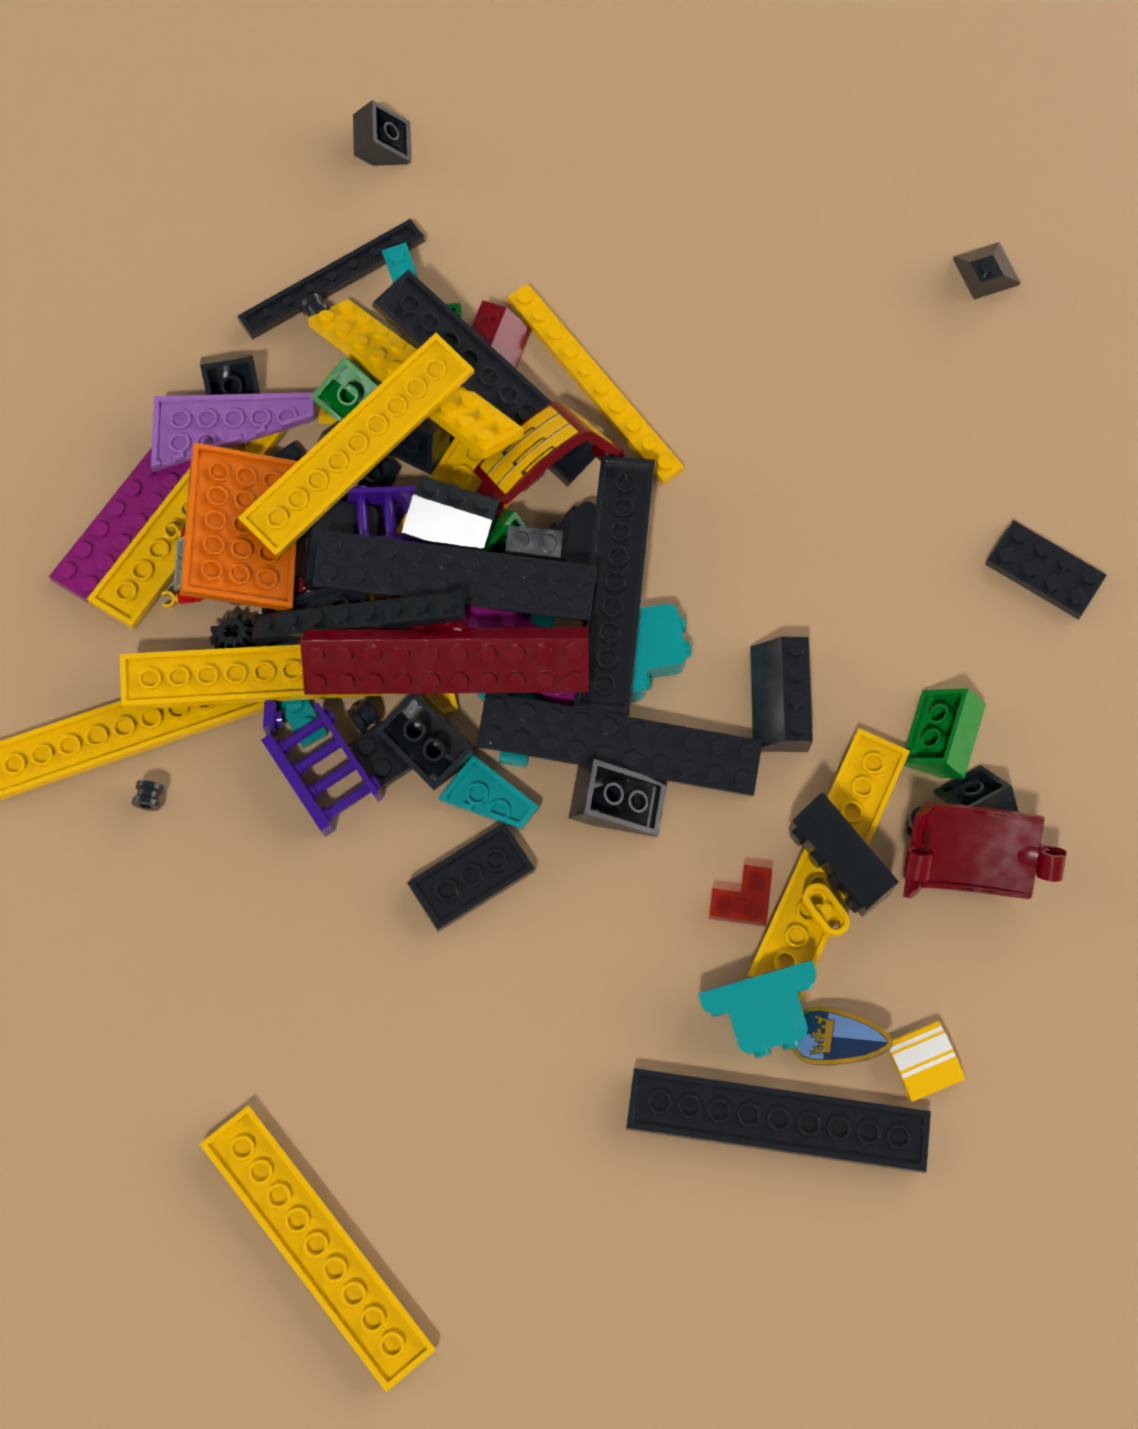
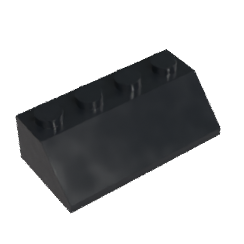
[750,636,813,752]
[788,792,899,917]

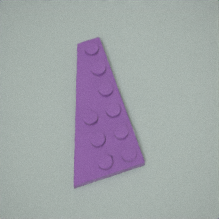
[151,392,315,472]

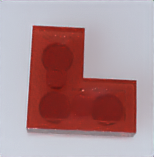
[708,865,772,927]

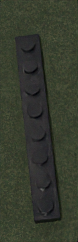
[237,219,425,340]
[252,591,466,644]

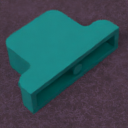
[631,604,691,703]
[698,960,816,1058]

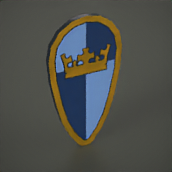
[791,1006,893,1065]

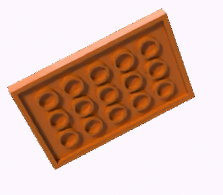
[180,442,298,611]

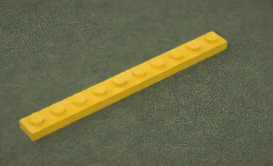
[507,284,684,485]

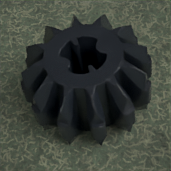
[209,613,256,649]

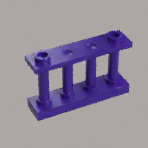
[347,485,457,544]
[261,703,382,837]

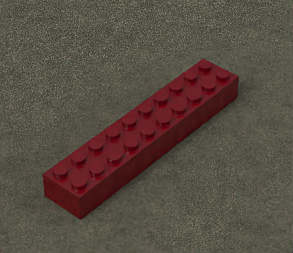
[300,627,589,695]

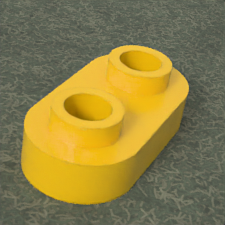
[802,883,850,938]

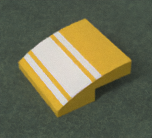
[888,1021,965,1102]

